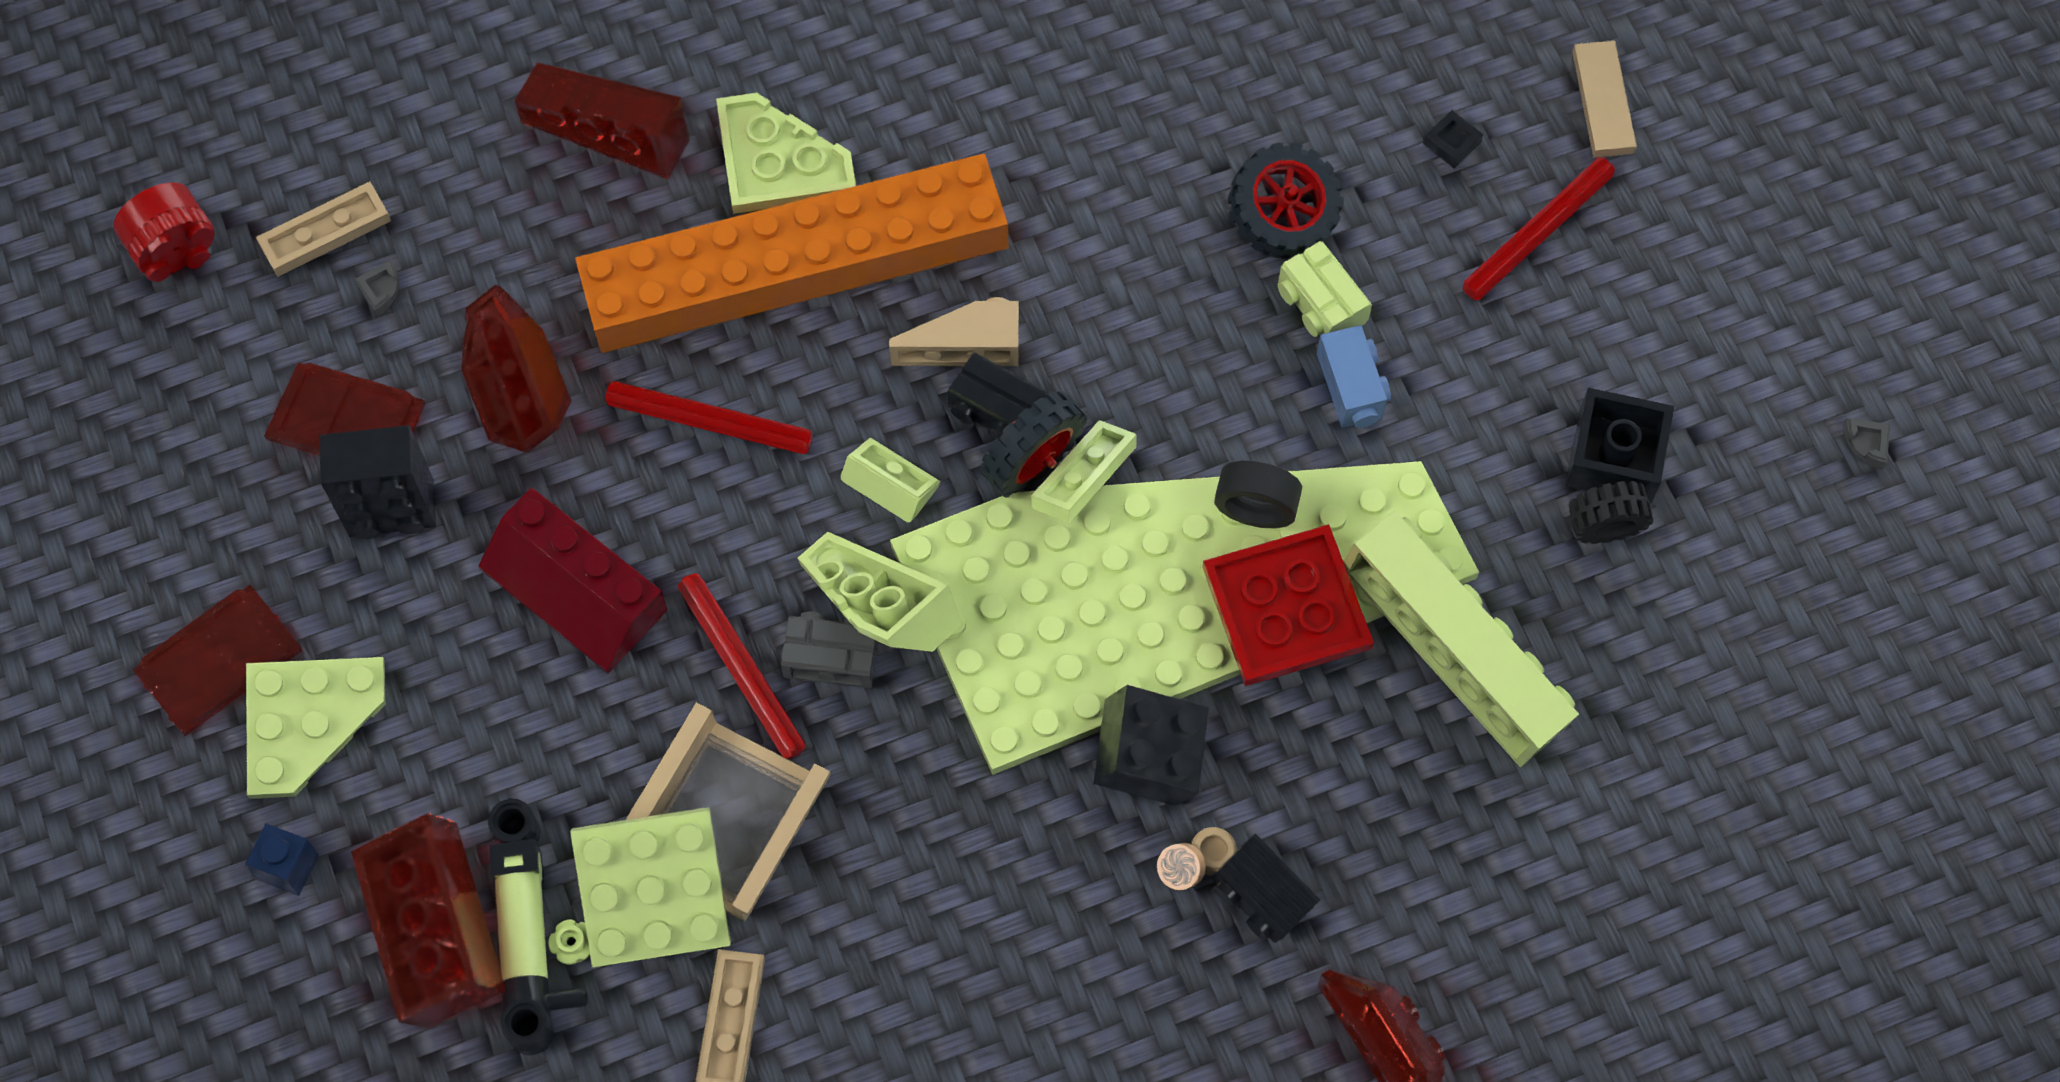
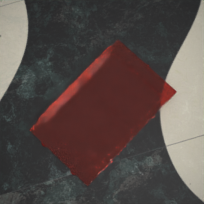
[264,363,426,456]
[133,585,302,736]

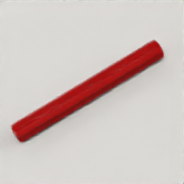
[1462,157,1615,301]
[605,381,813,454]
[678,573,806,760]

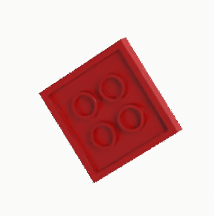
[1202,524,1374,686]

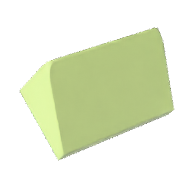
[841,438,940,522]

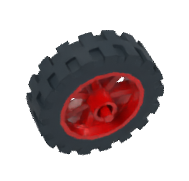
[1228,142,1344,258]
[979,391,1088,498]

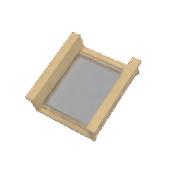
[626,702,831,922]

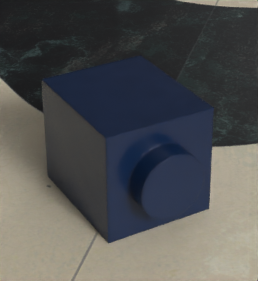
[245,823,319,896]

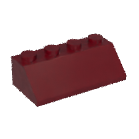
[478,487,668,674]

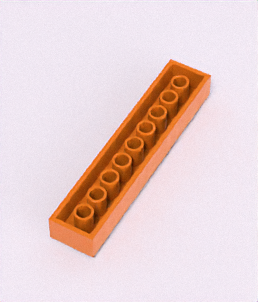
[575,153,1008,354]

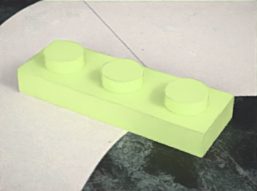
[1031,420,1137,523]

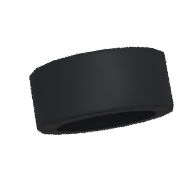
[1214,460,1303,529]

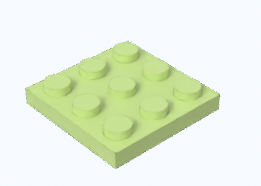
[571,807,731,967]

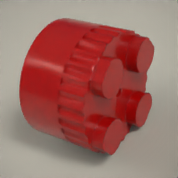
[113,182,215,282]

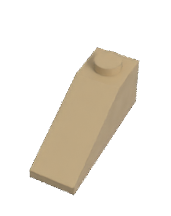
[889,297,1019,366]

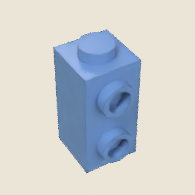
[1317,325,1391,428]

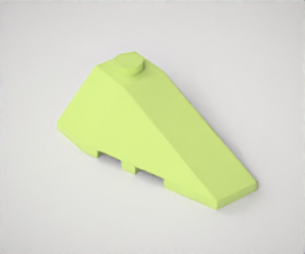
[798,532,963,652]

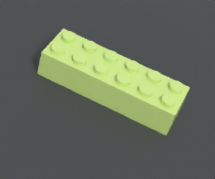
[1344,510,1579,768]

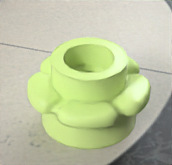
[548,920,590,965]

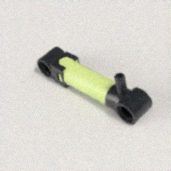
[488,798,588,1055]

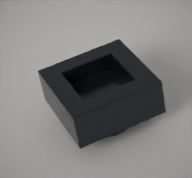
[1423,110,1484,169]

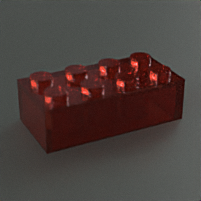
[351,813,506,1028]

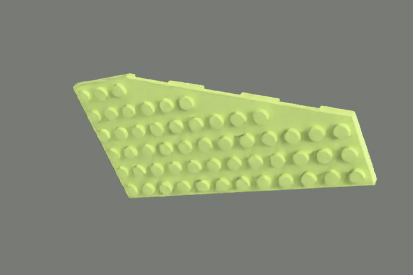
[890,461,1479,775]

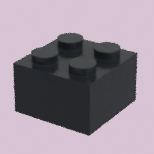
[1565,388,1674,505]
[1093,685,1209,806]

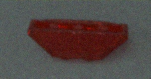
[461,285,572,453]
[1318,969,1445,1082]

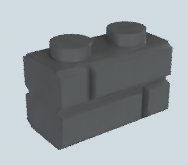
[781,612,879,689]

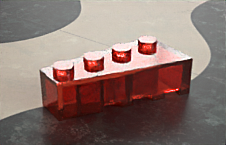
[514,62,690,180]

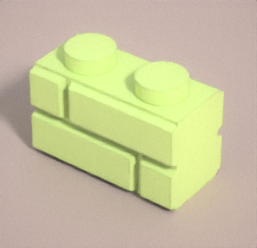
[1278,241,1372,337]

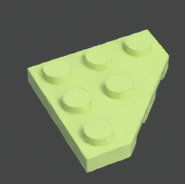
[716,93,856,214]
[246,657,386,799]

